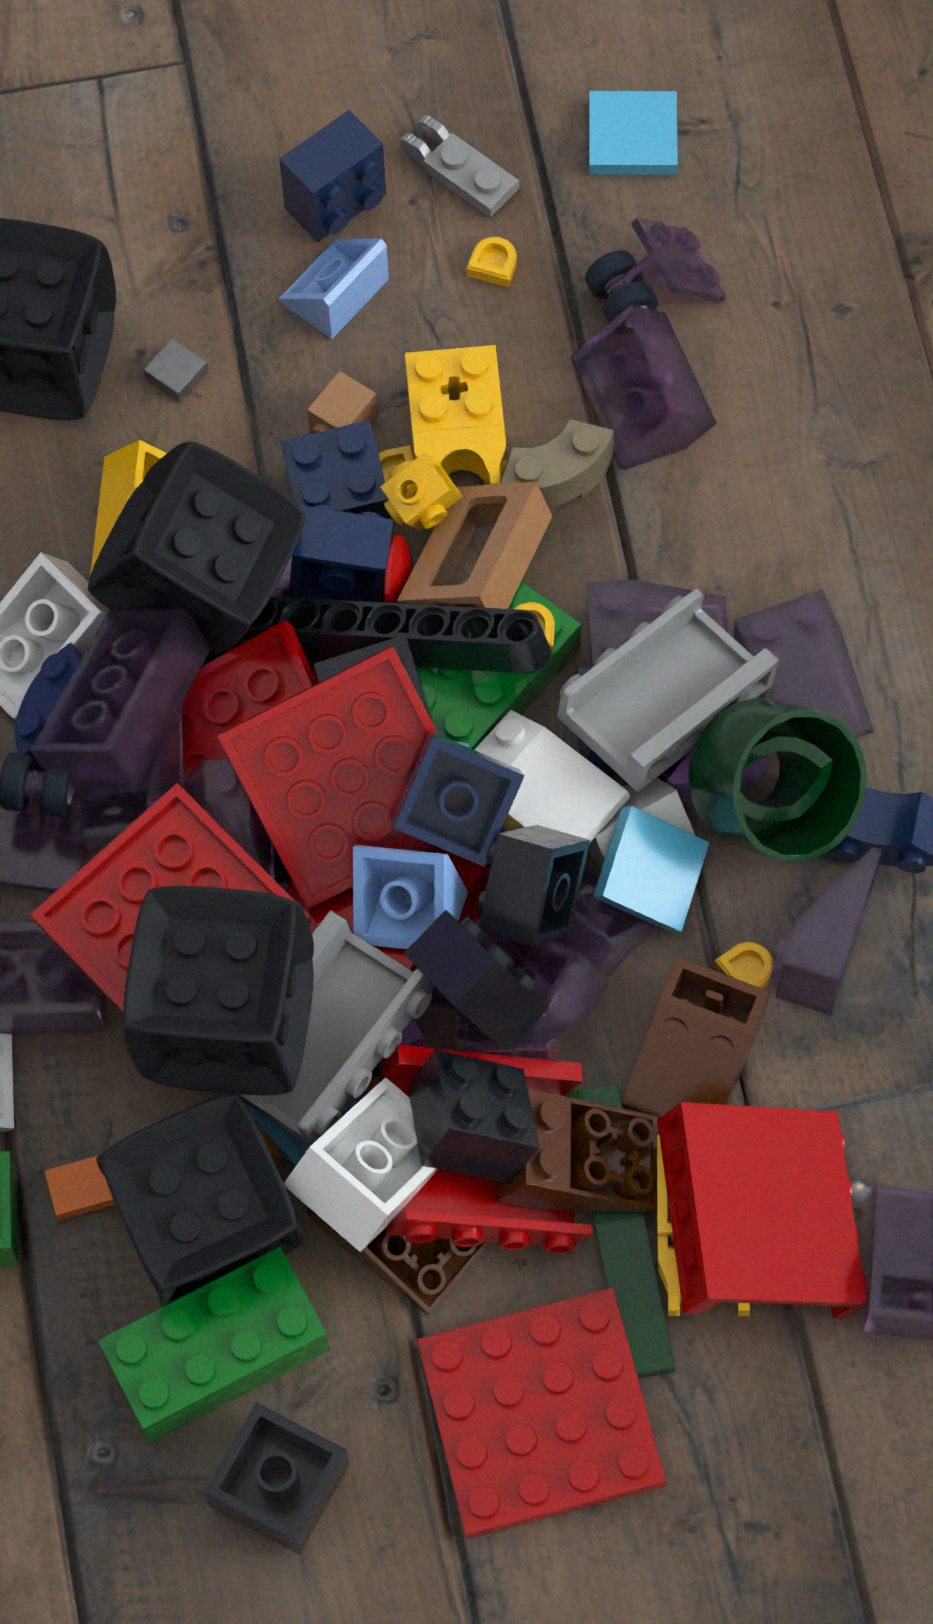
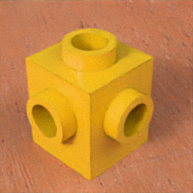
[380,453,463,531]

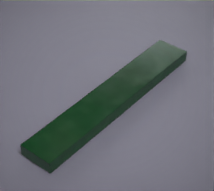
[569,1083,675,1379]

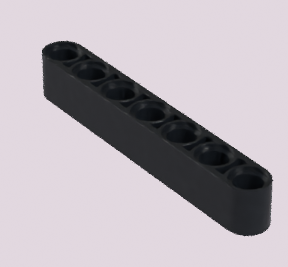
[245,596,551,674]

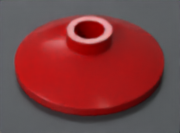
[384,534,414,603]

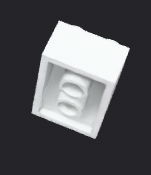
[0,552,126,720]
[474,710,631,842]
[284,1077,438,1252]

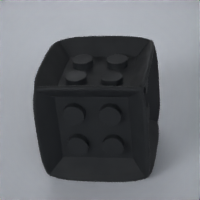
[0,218,116,420]
[88,441,305,659]
[123,885,314,1096]
[96,1092,305,1307]

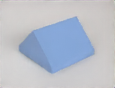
[279,238,389,339]
[353,845,468,949]

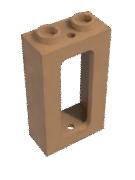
[397,482,553,609]

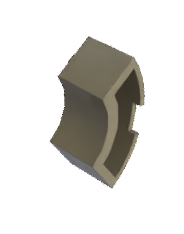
[501,419,614,512]

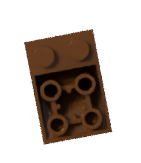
[621,956,769,1118]
[497,1089,658,1212]
[306,1208,490,1315]

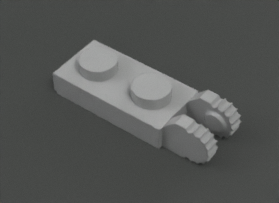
[399,115,519,218]

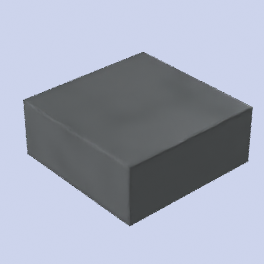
[143,339,208,402]

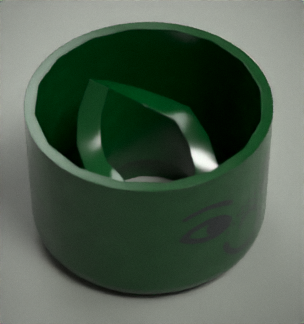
[688,698,867,862]

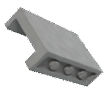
[557,588,779,792]
[241,910,433,1146]

